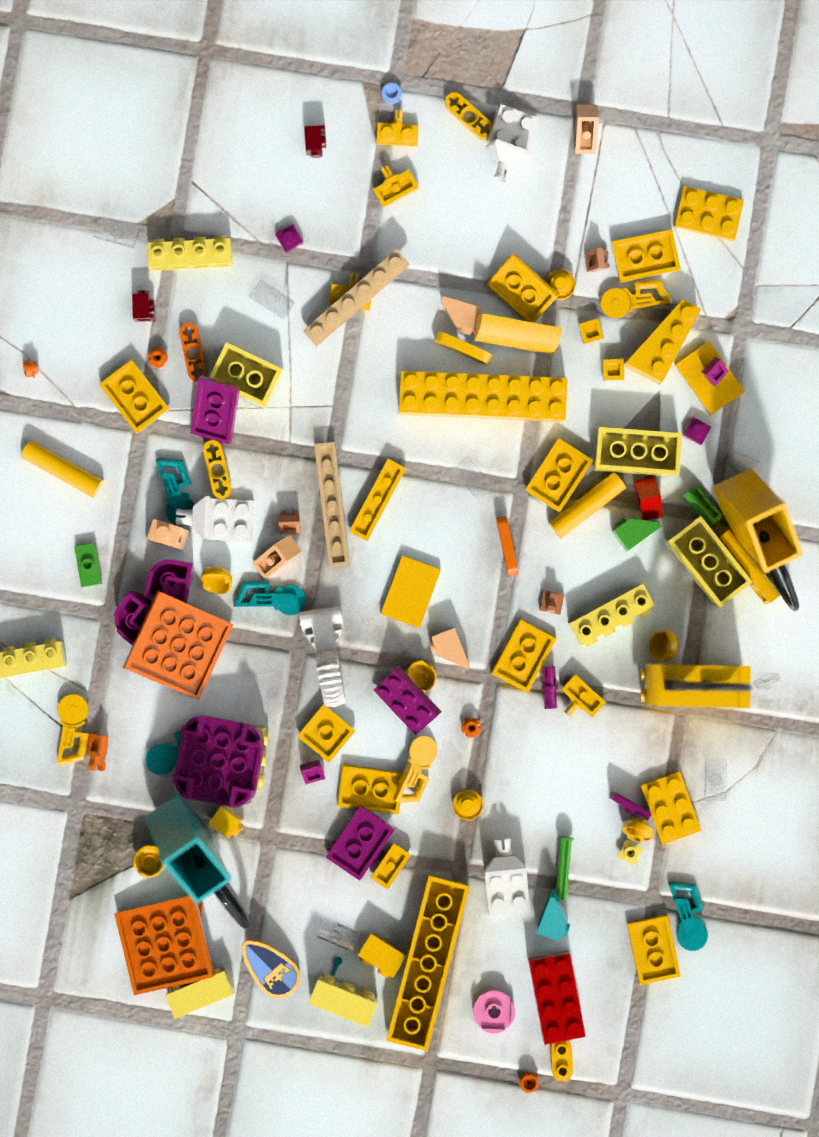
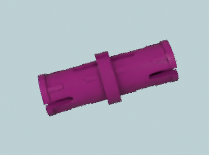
[541,666,558,709]

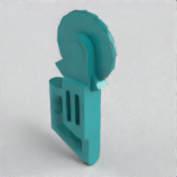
[155,458,195,526]
[233,581,306,616]
[146,730,182,775]
[668,881,708,951]

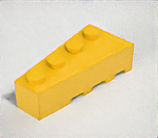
[624,300,701,385]

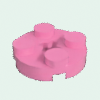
[473,990,515,1033]

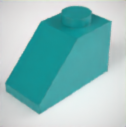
[536,889,570,942]

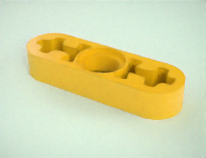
[445,92,493,140]
[434,331,492,365]
[203,440,232,499]

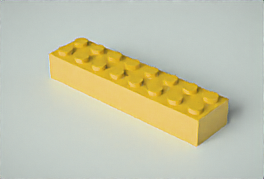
[399,371,567,422]
[386,874,470,1051]

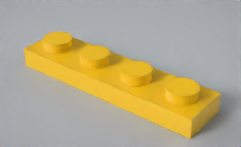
[349,459,406,542]

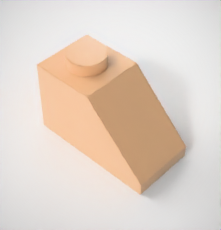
[575,104,599,154]
[441,296,482,336]
[253,535,302,580]
[429,628,470,668]

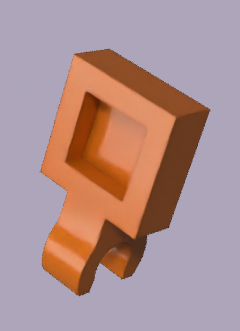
[87,733,109,771]

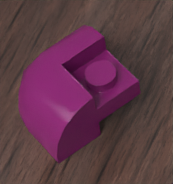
[144,560,194,603]
[114,591,152,646]

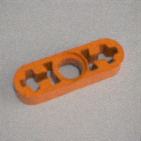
[179,323,207,383]
[496,515,519,576]

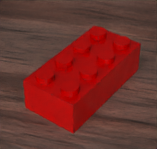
[527,950,586,1045]

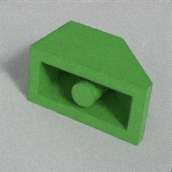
[612,518,662,552]

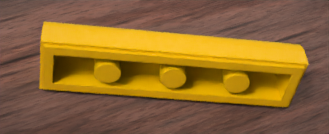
[21,440,104,498]
[548,472,626,539]
[718,529,781,605]

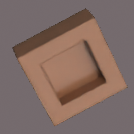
[585,247,610,272]
[278,510,301,534]
[540,590,565,615]

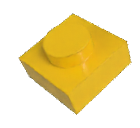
[578,318,604,345]
[602,359,624,381]

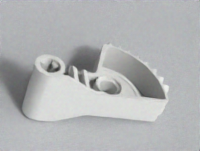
[299,605,345,707]

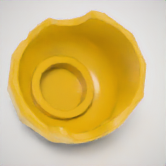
[200,565,232,594]
[649,630,679,661]
[406,660,437,693]
[133,845,164,878]

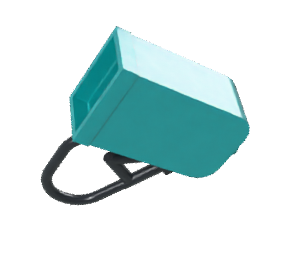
[145,793,249,929]

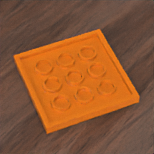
[123,591,233,700]
[114,895,215,995]

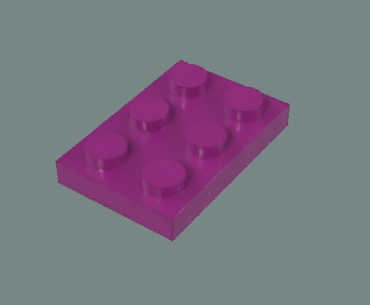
[190,375,241,444]
[373,666,442,735]
[326,805,396,881]

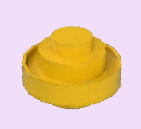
[546,269,576,301]
[453,789,483,820]
[622,817,654,843]

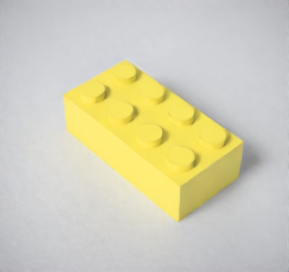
[594,427,682,477]
[665,516,752,608]

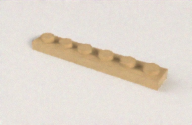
[303,249,410,347]
[314,442,350,568]

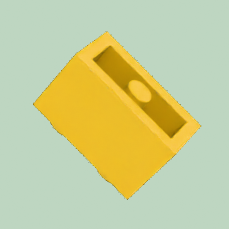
[208,805,244,839]
[358,931,407,978]

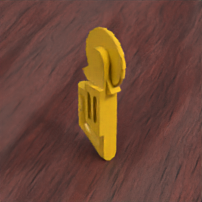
[600,280,672,319]
[57,694,89,766]
[393,736,437,803]

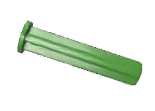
[556,836,574,900]

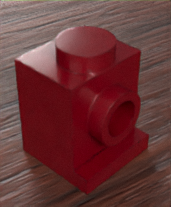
[304,125,326,158]
[132,290,156,322]

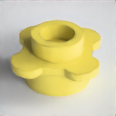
[618,840,643,865]

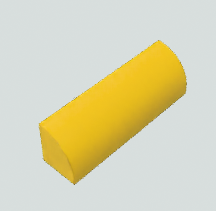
[474,313,561,355]

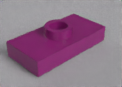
[610,792,651,820]

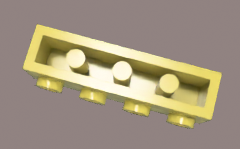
[147,235,233,271]
[569,584,655,647]
[0,638,67,678]

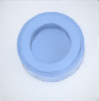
[381,82,402,104]

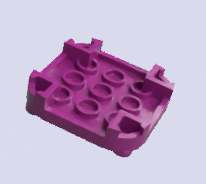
[172,716,264,807]

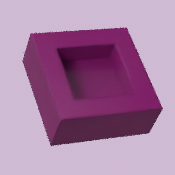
[275,224,304,253]
[701,357,729,386]
[683,417,711,446]
[300,759,325,785]

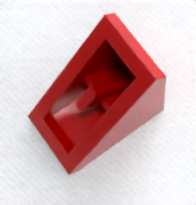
[633,477,663,521]

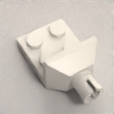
[486,104,538,183]
[176,496,254,542]
[484,838,531,916]

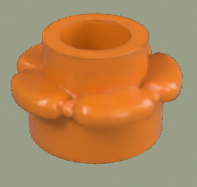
[148,347,168,368]
[22,358,38,378]
[461,717,482,738]
[519,1072,539,1093]

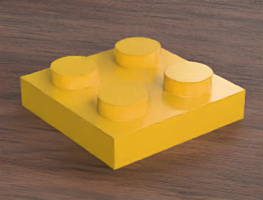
[297,704,356,763]

